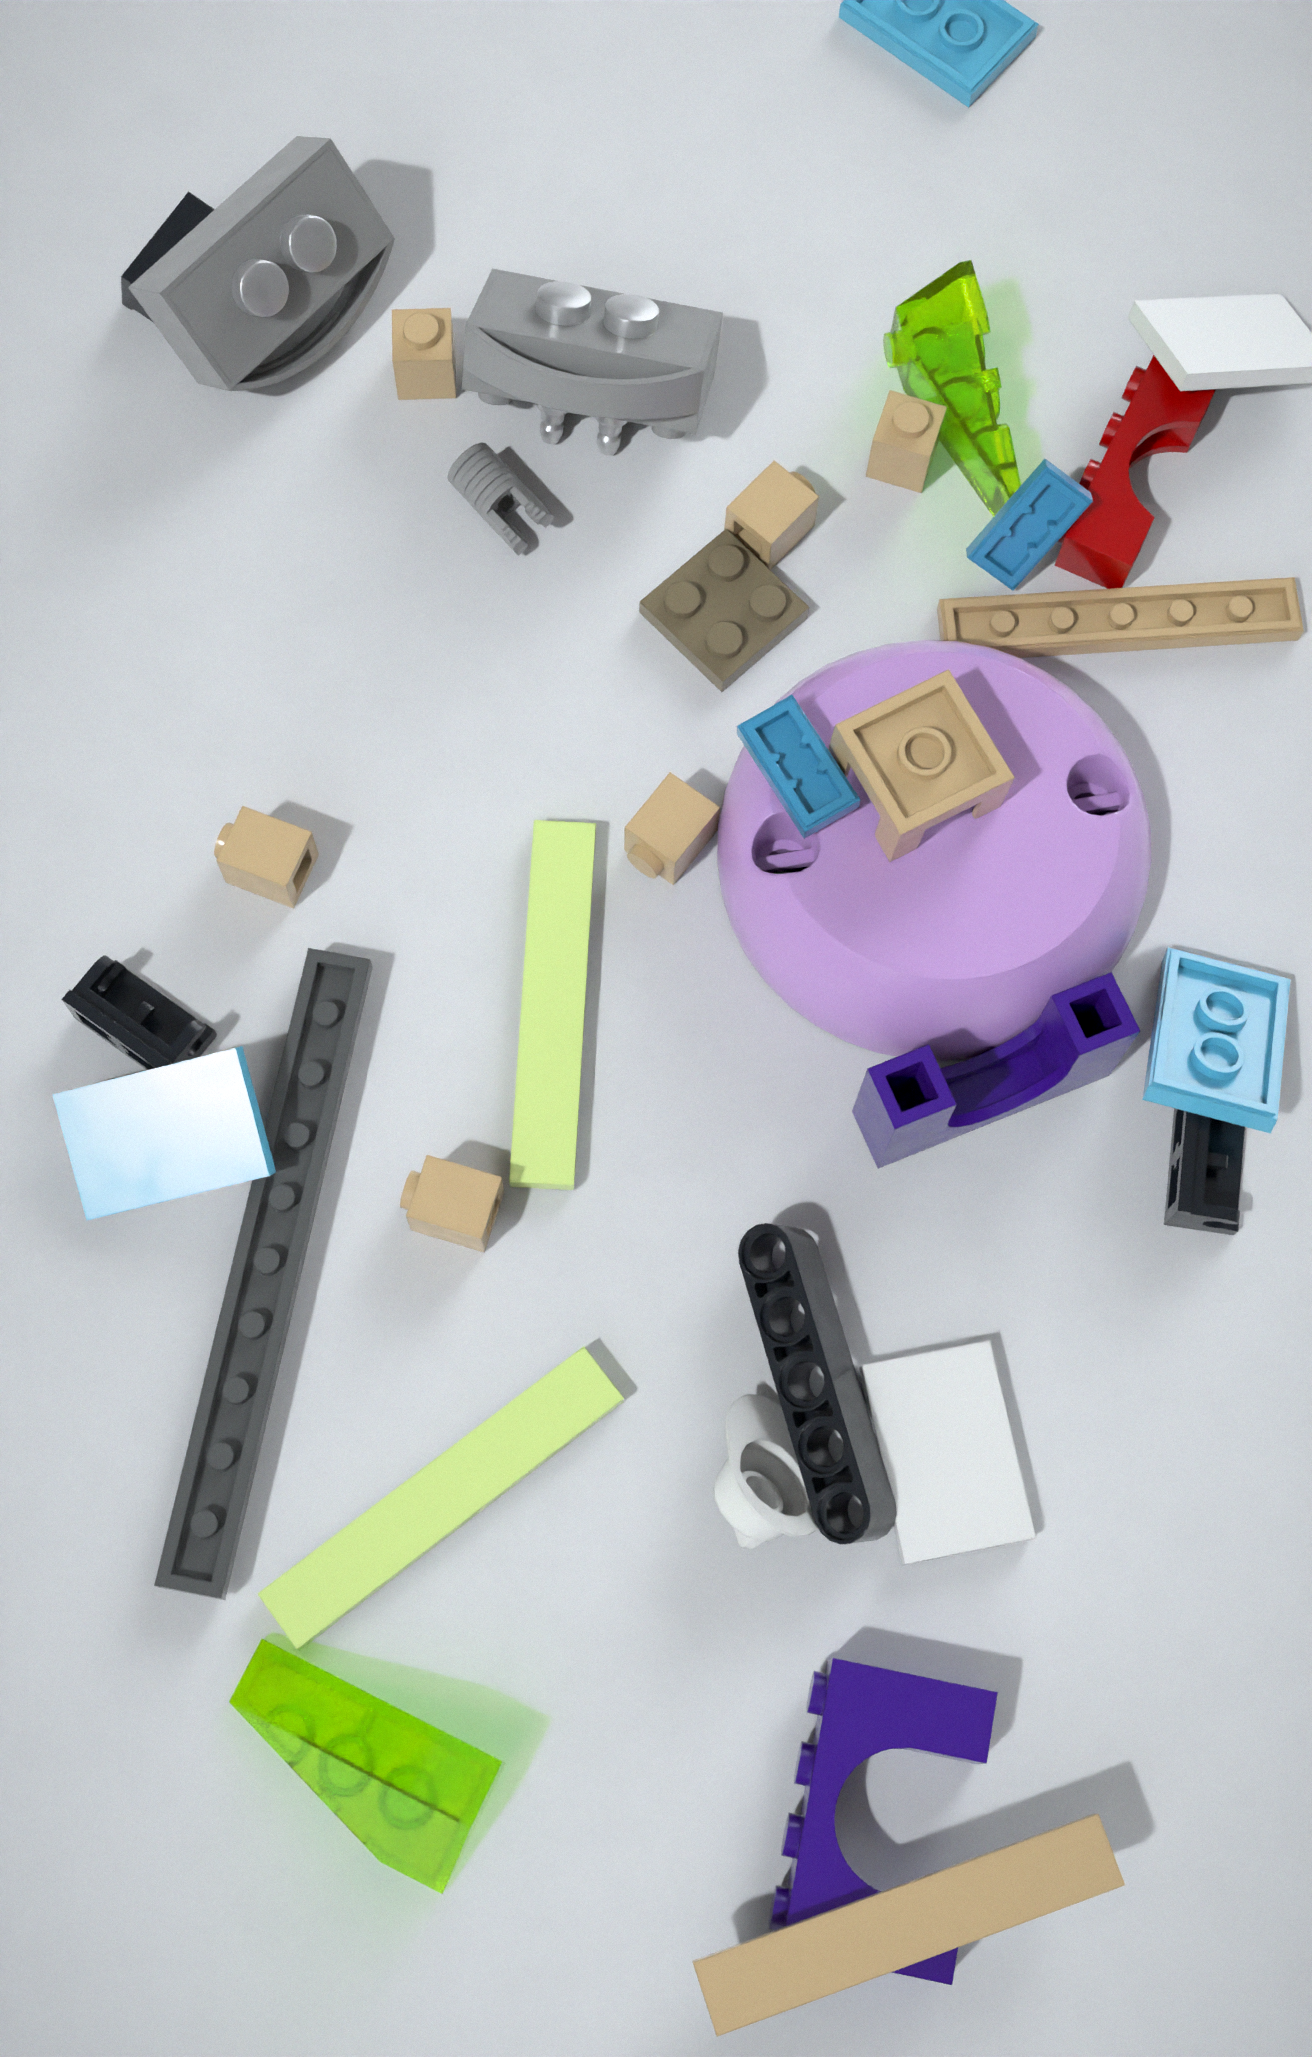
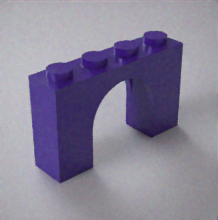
[852,972,1140,1169]
[768,1658,998,1985]

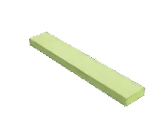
[509,820,596,1190]
[258,1346,624,1651]

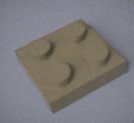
[639,529,810,692]

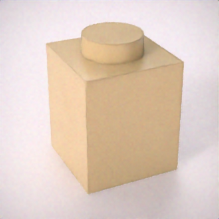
[392,308,456,400]
[865,390,947,493]
[724,460,819,570]
[624,772,720,885]
[214,806,319,909]
[400,1155,505,1253]

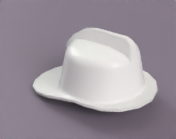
[713,1394,818,1549]

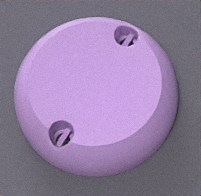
[717,640,1151,1061]

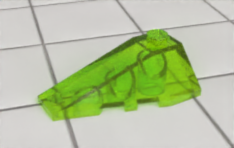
[883,260,1021,517]
[229,1639,506,1894]

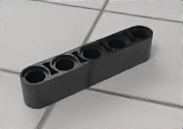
[738,1223,897,1545]

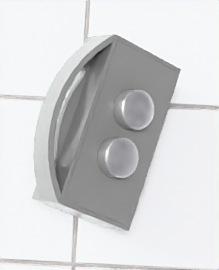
[128,136,395,391]
[461,268,723,455]

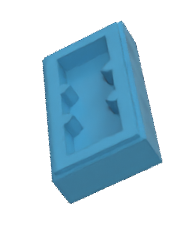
[966,458,1093,591]
[737,695,861,839]

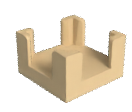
[828,669,1015,862]

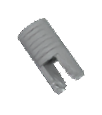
[447,442,556,556]

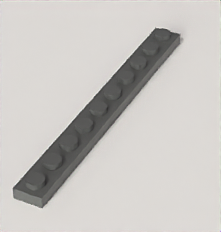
[154,948,373,1600]

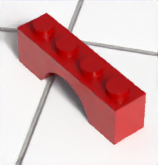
[1054,355,1216,589]

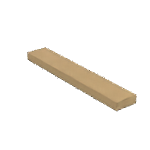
[937,577,1304,658]
[692,1813,1125,2037]

